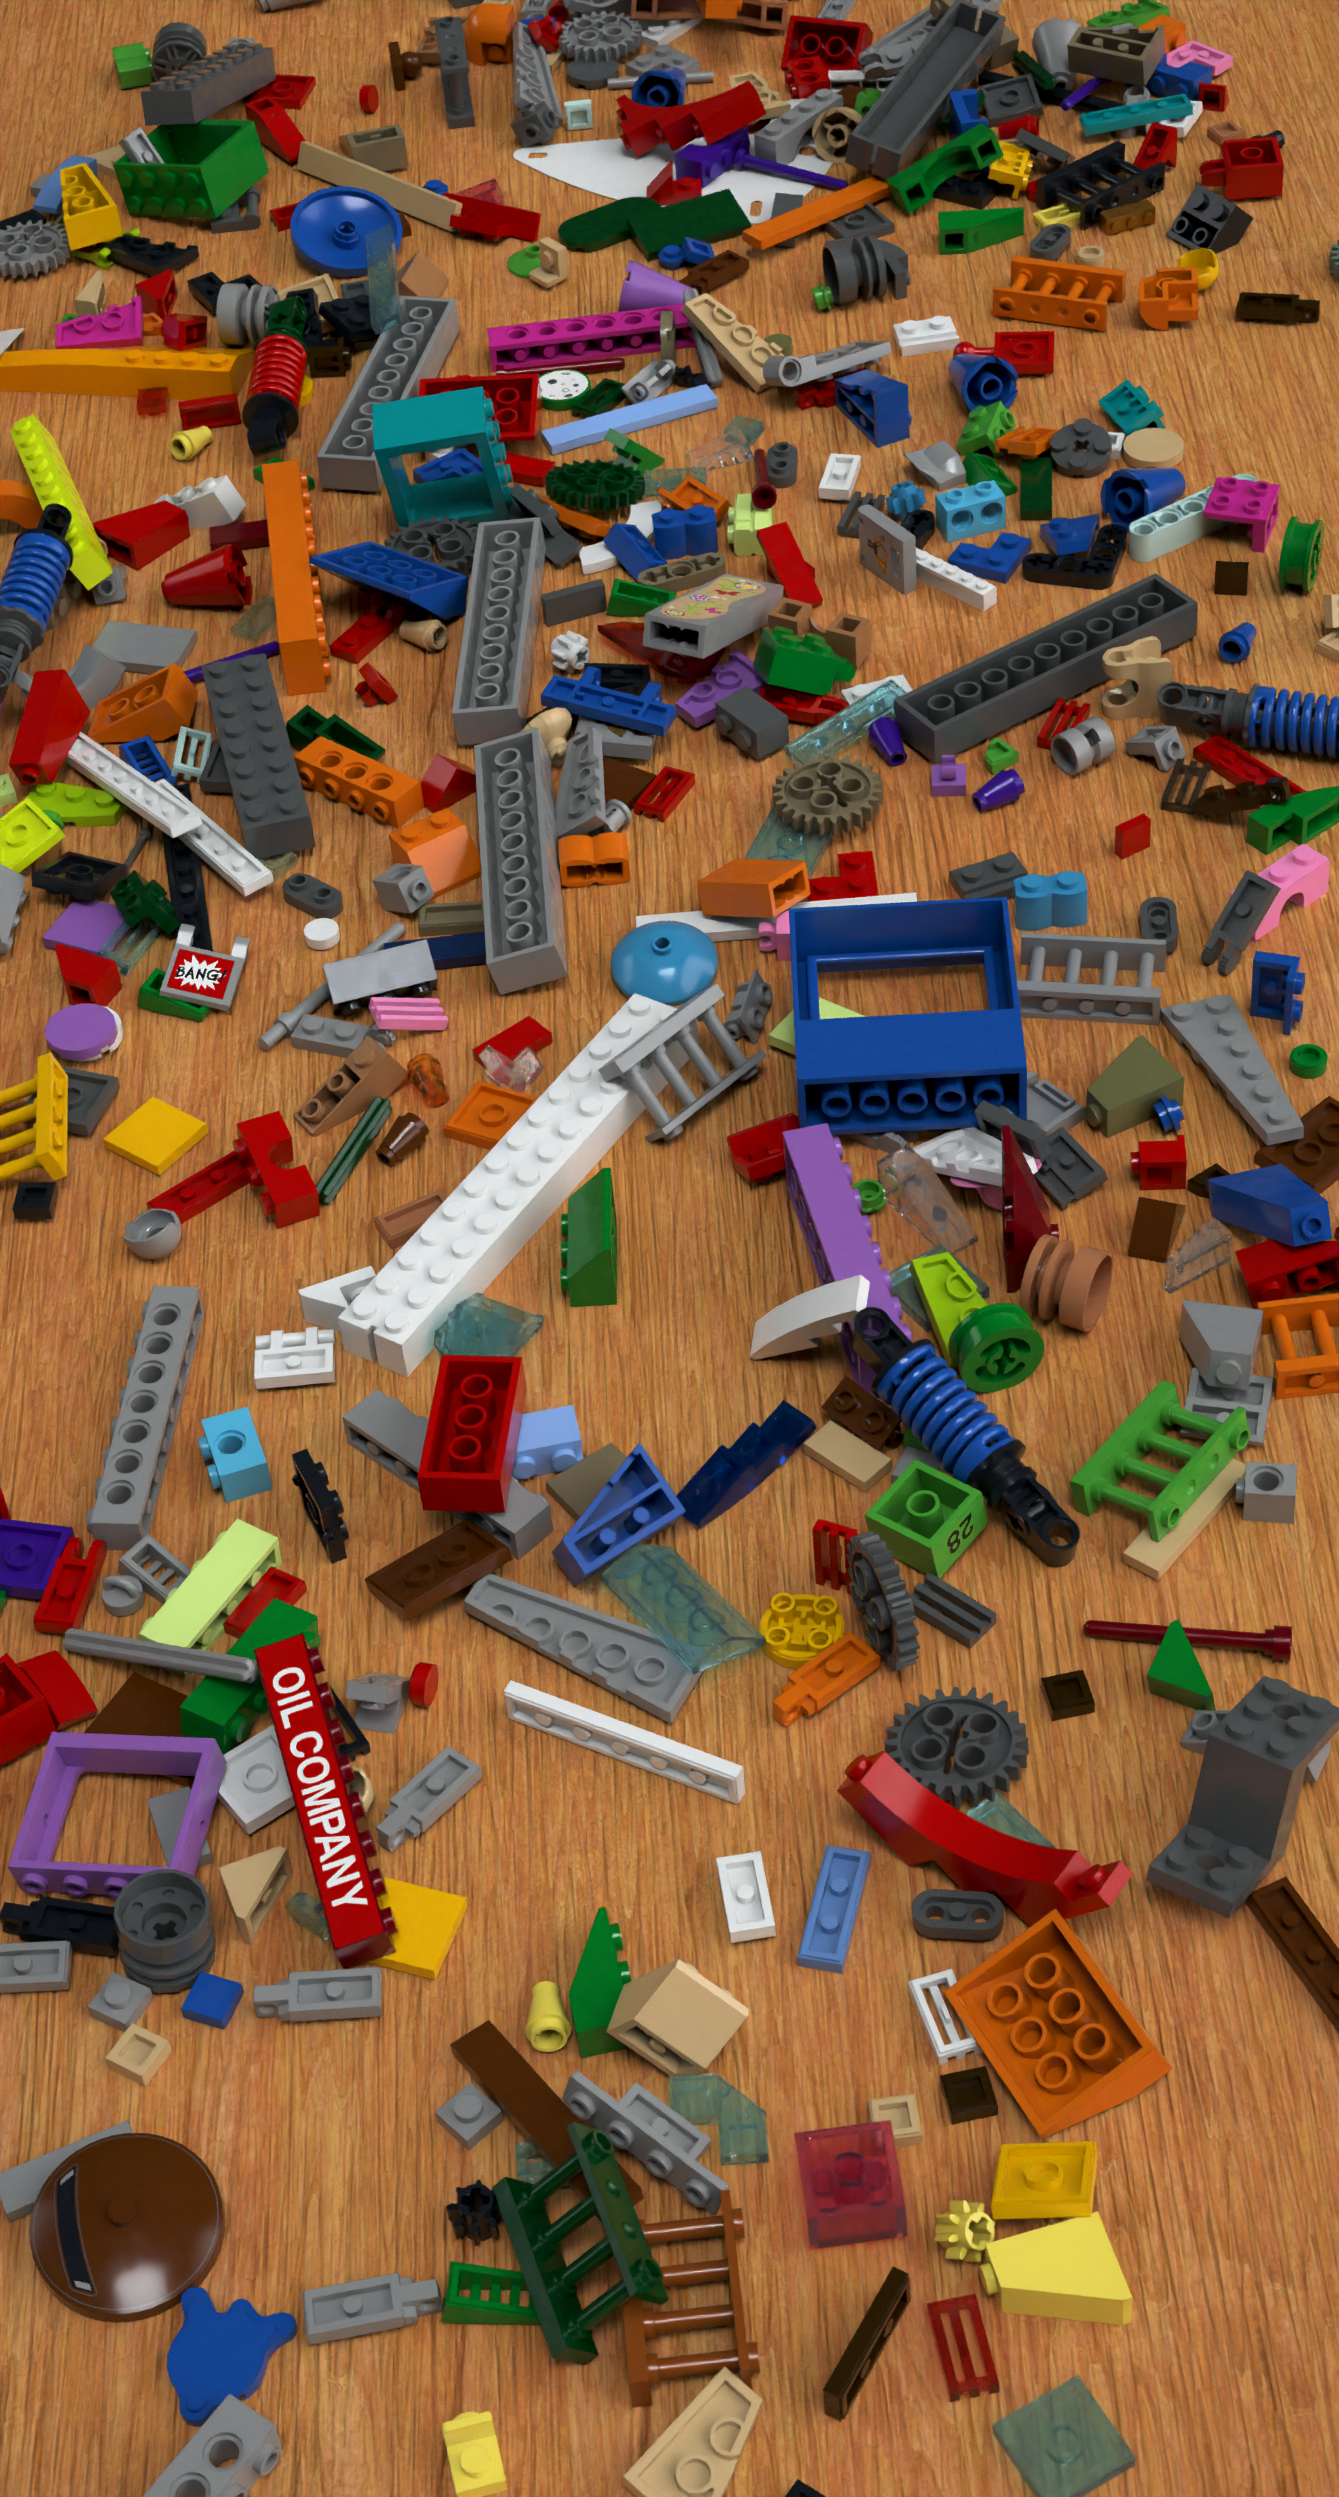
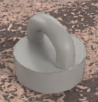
[101,1575,145,1616]

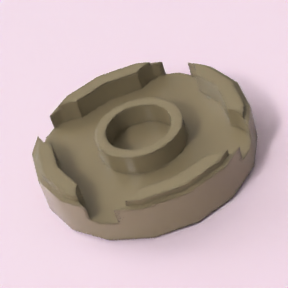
[660,311,677,365]

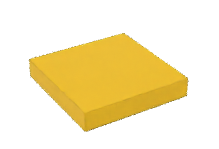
[103,1097,209,1176]
[367,1877,468,1980]
[991,2141,1098,2220]

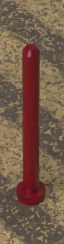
[495,357,625,377]

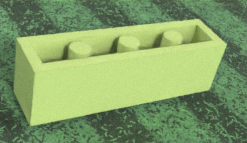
[139,1518,282,1679]

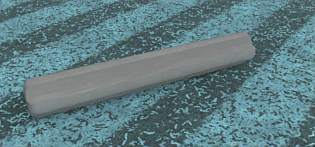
[682,288,723,388]

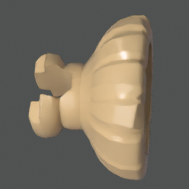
[520,707,572,768]

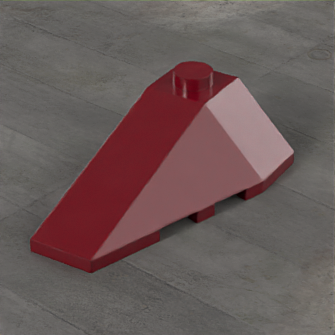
[1002,1125,1059,1293]

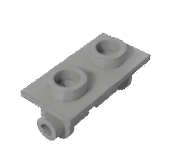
[620,359,676,404]
[724,970,772,1044]

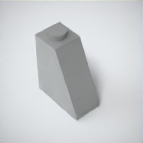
[1179,1300,1264,1391]

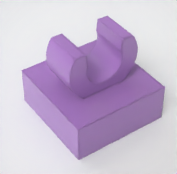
[932,755,966,797]

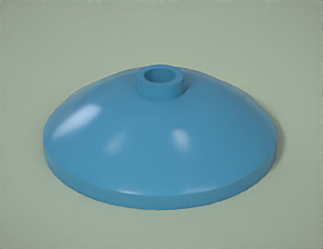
[611,921,718,1007]

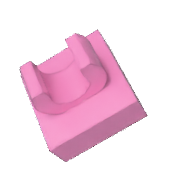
[759,911,791,961]

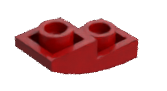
[17,1650,98,1731]

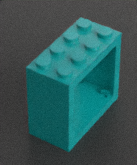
[372,386,514,528]

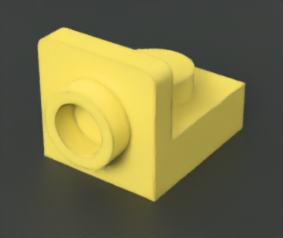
[441,2411,508,2497]

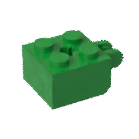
[753,626,856,696]

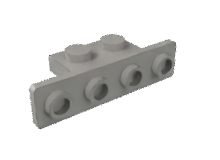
[562,2071,729,2215]

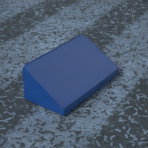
[604,523,668,581]

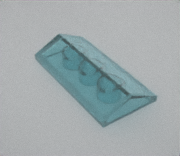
[601,1544,766,1674]

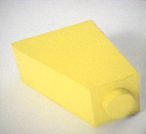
[979,2212,1132,2325]

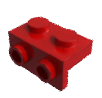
[727,1113,800,1182]

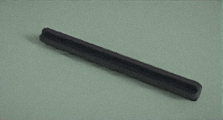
[978,70,1124,112]

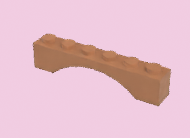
[631,0,789,30]

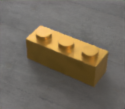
[1099,200,1156,236]

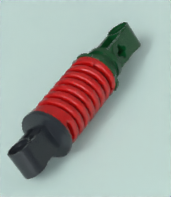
[242,296,309,457]

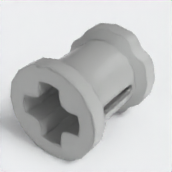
[591,799,632,837]

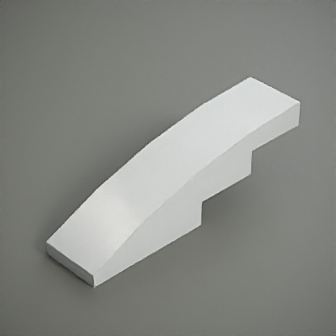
[750,1275,870,1360]

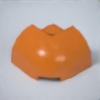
[464,3,516,67]
[1138,267,1198,331]

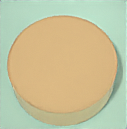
[1076,246,1105,267]

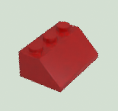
[780,15,873,74]

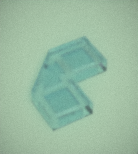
[669,2073,769,2166]

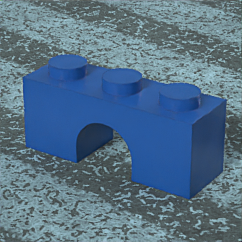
[1126,53,1212,101]

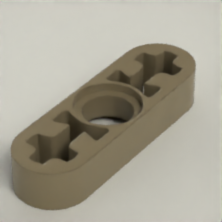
[638,552,726,593]

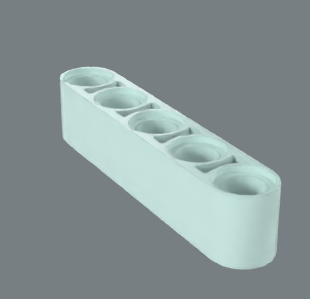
[1129,474,1257,562]

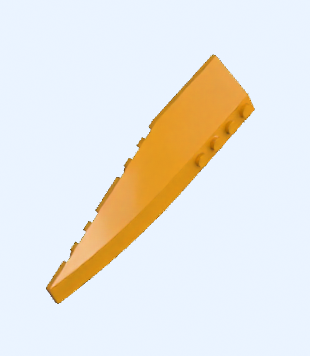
[0,345,255,400]

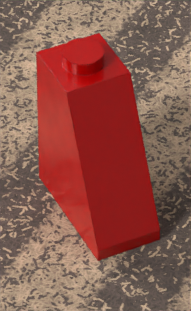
[92,500,191,571]

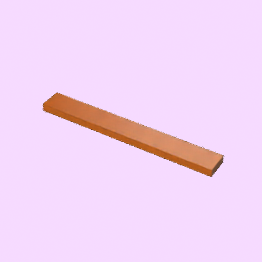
[742,163,912,250]

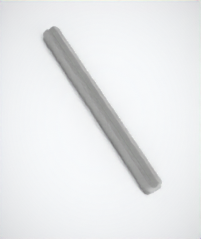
[62,1628,258,1683]

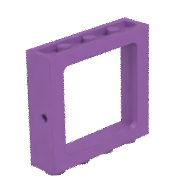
[8,1732,227,1898]

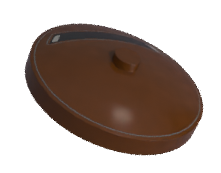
[29,2133,225,2322]

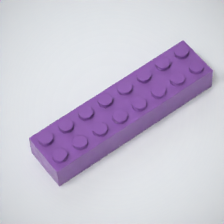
[782,1123,912,1399]

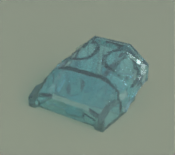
[433,1292,544,1357]

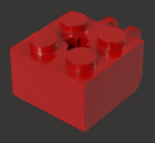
[1199,137,1284,201]

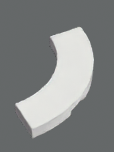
[578,500,662,575]

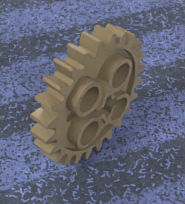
[772,754,883,836]

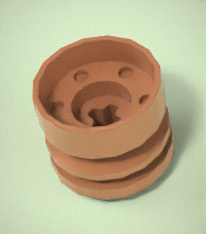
[1020,1234,1114,1332]

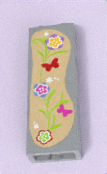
[642,573,784,659]

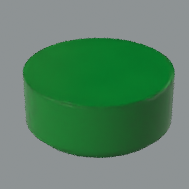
[1289,1044,1328,1079]

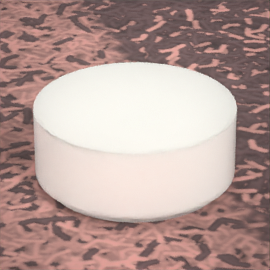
[304,918,340,950]

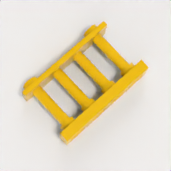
[0,1052,68,1181]

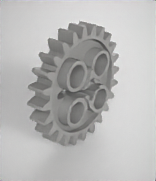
[558,11,642,63]
[0,220,73,278]

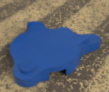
[167,2287,297,2426]

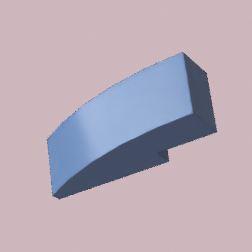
[33,155,98,214]

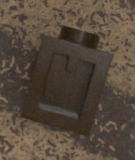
[307,337,352,378]

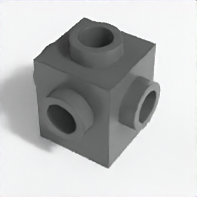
[510,101,558,148]

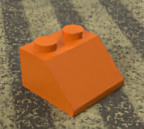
[389,808,481,901]

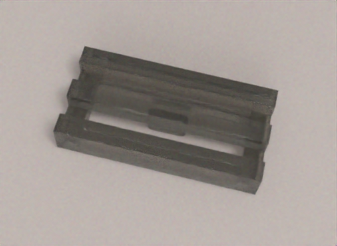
[1161,758,1211,814]

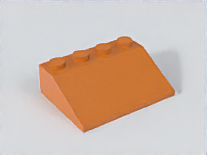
[944,1908,1172,2138]

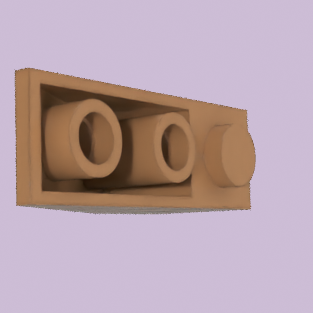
[293,1035,410,1137]

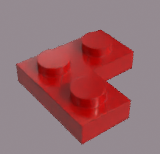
[807,851,879,902]

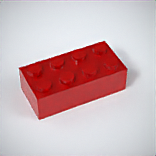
[417,1355,527,1513]

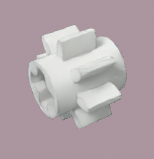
[550,630,590,674]

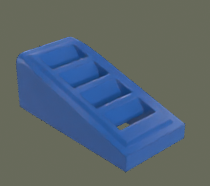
[119,735,177,786]

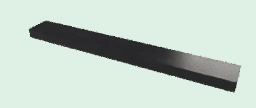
[162,784,214,952]

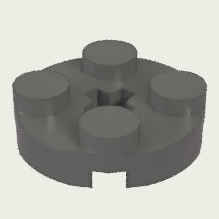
[1050,418,1112,478]

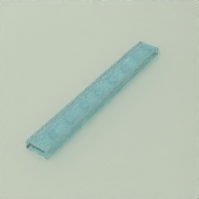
[365,224,402,334]

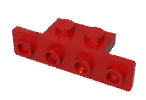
[443,192,541,241]

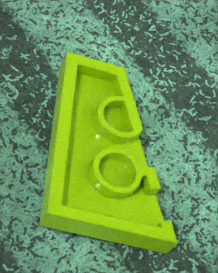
[909,1252,988,1368]

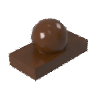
[388,41,423,91]

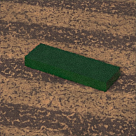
[1020,457,1052,520]

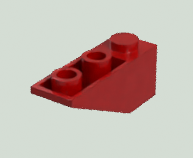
[245,95,306,163]
[1235,1239,1339,1309]

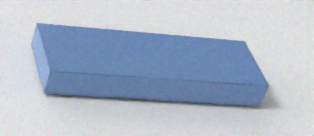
[797,1845,871,1974]

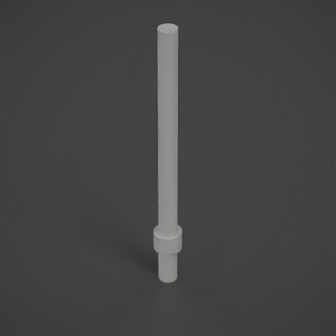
[257,922,406,1050]

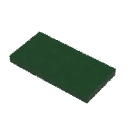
[626,189,751,261]

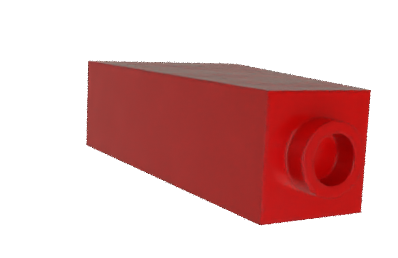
[9,669,90,786]

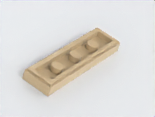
[1123,1458,1246,1581]

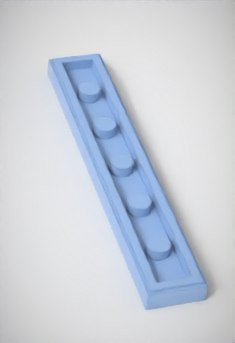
[541,384,718,455]

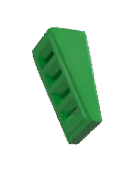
[606,579,676,616]
[137,968,212,1022]
[441,2261,541,2325]

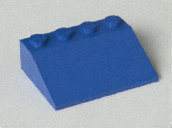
[309,541,469,621]

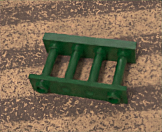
[492,2122,669,2365]

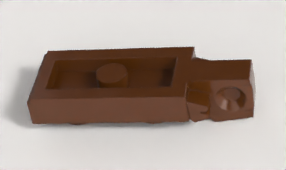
[678,250,749,294]

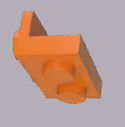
[657,475,732,523]

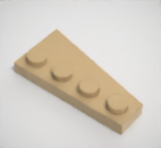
[682,293,784,393]

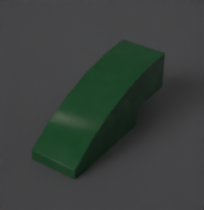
[286,705,386,761]

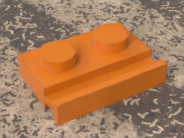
[995,426,1060,459]

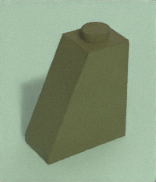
[1084,1035,1184,1138]

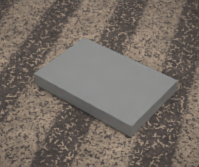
[92,620,198,674]

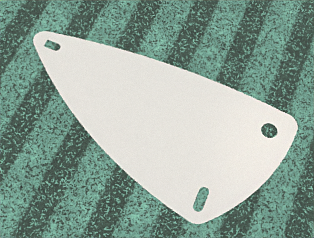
[513,134,837,224]

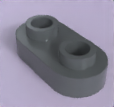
[1030,224,1071,261]
[767,442,798,489]
[282,873,343,919]
[1140,897,1178,954]
[912,1889,1004,1941]

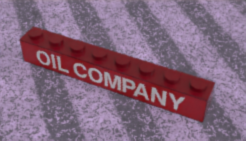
[254,1633,399,1969]

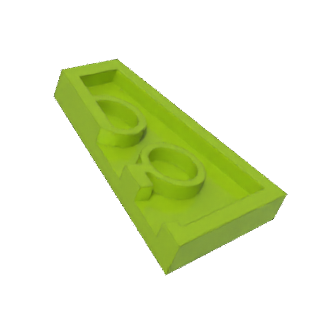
[25,782,129,827]

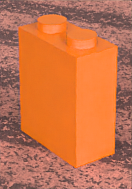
[697,859,811,918]

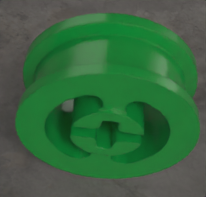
[1279,516,1324,592]
[948,1303,1044,1393]

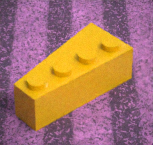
[60,162,123,251]

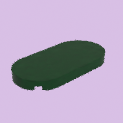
[558,197,661,252]

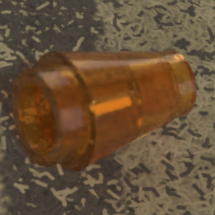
[407,1053,449,1108]

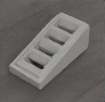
[118,1534,191,1604]

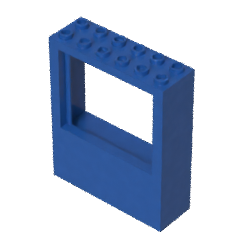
[789,897,1027,1135]

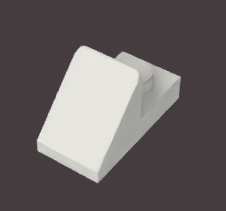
[298,1266,376,1331]

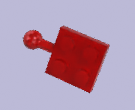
[953,331,1054,376]

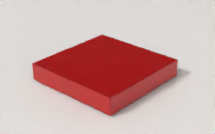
[250,74,316,110]

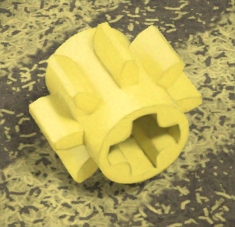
[934,2200,996,2262]

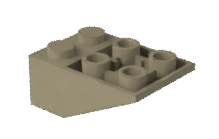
[339,124,409,172]

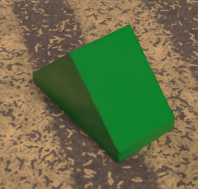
[1147,1619,1216,1710]

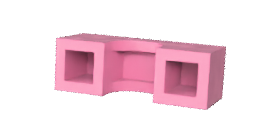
[1230,844,1330,942]

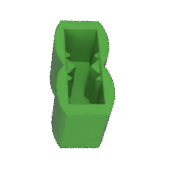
[112,42,153,89]

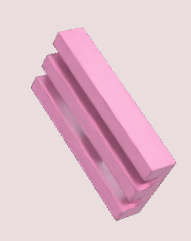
[369,997,449,1031]

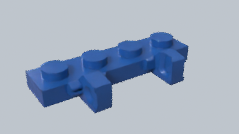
[541,666,677,737]

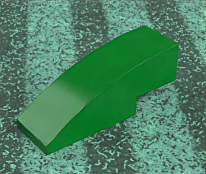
[1246,786,1339,855]

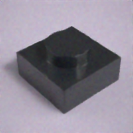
[12,1182,59,1219]

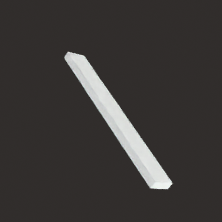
[65,732,202,838]
[636,893,917,942]

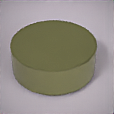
[764,334,793,356]

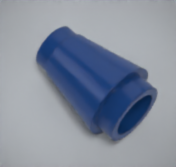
[1218,622,1256,663]

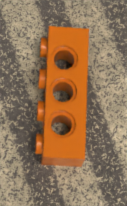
[294,736,424,828]

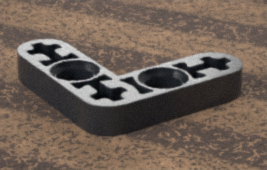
[1022,524,1127,590]

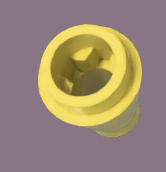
[169,426,213,460]
[525,1981,572,2052]

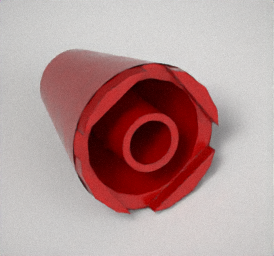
[161,543,252,606]

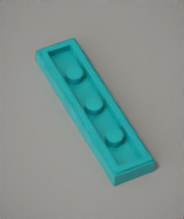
[1079,93,1193,136]

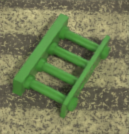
[1070,1380,1250,1542]

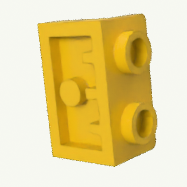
[988,141,1033,200]

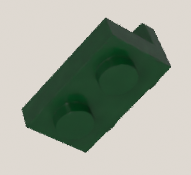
[111,870,179,934]

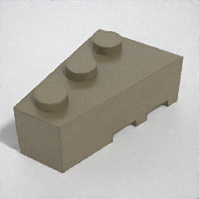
[1067,25,1166,87]

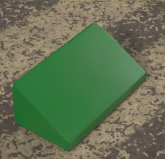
[962,452,1018,496]

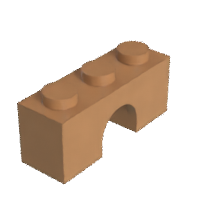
[768,597,871,670]

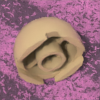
[812,107,863,164]

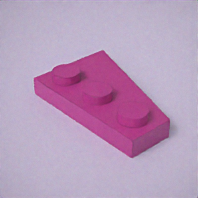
[56,295,143,349]

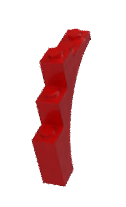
[616,81,767,157]

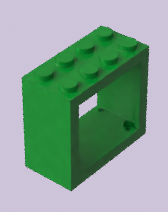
[113,119,269,218]

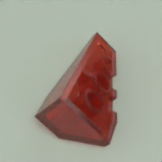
[598,621,730,684]

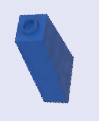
[1207,1164,1332,1247]

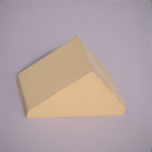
[219,1846,293,1945]

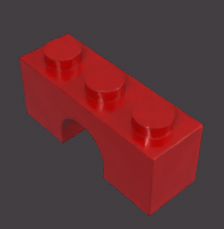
[233,1111,320,1229]

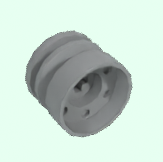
[216,283,280,346]

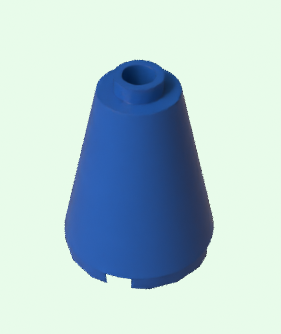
[631,67,687,107]
[948,353,1018,411]
[1100,468,1185,532]

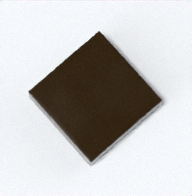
[1214,561,1249,596]
[1041,1670,1095,1721]
[940,2066,998,2125]

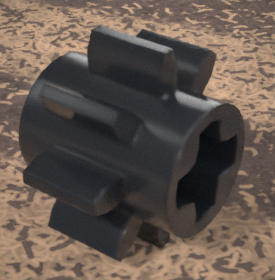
[446,2180,504,2246]

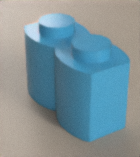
[1013,871,1088,931]

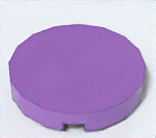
[44,1003,118,1060]

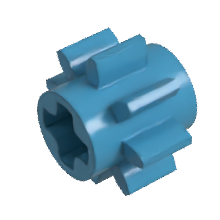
[885,481,926,520]

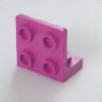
[1203,477,1280,553]

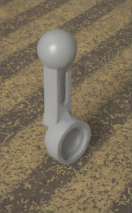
[1114,85,1151,139]

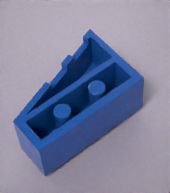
[834,369,912,448]
[552,1442,686,1587]

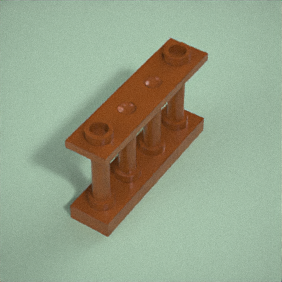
[618,2190,760,2408]

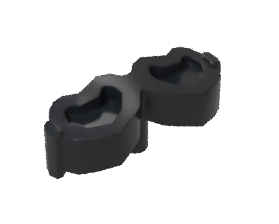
[673,365,707,388]

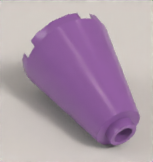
[618,260,692,312]

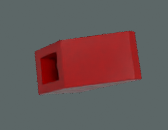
[55,943,122,1007]

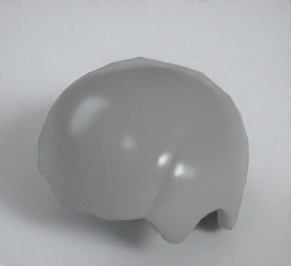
[122,1208,182,1259]

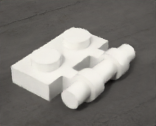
[254,1326,336,1390]

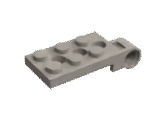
[763,341,892,387]

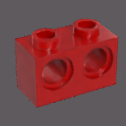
[784,55,831,99]

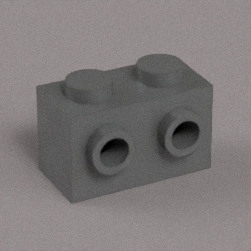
[715,686,789,760]

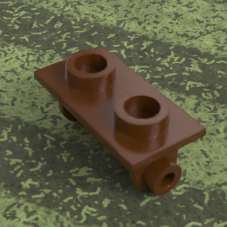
[821,1376,904,1451]

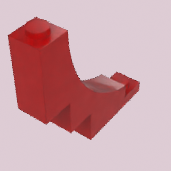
[837,1751,1133,1927]

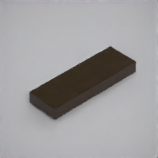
[823,2267,911,2422]

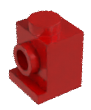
[1130,1135,1187,1190]

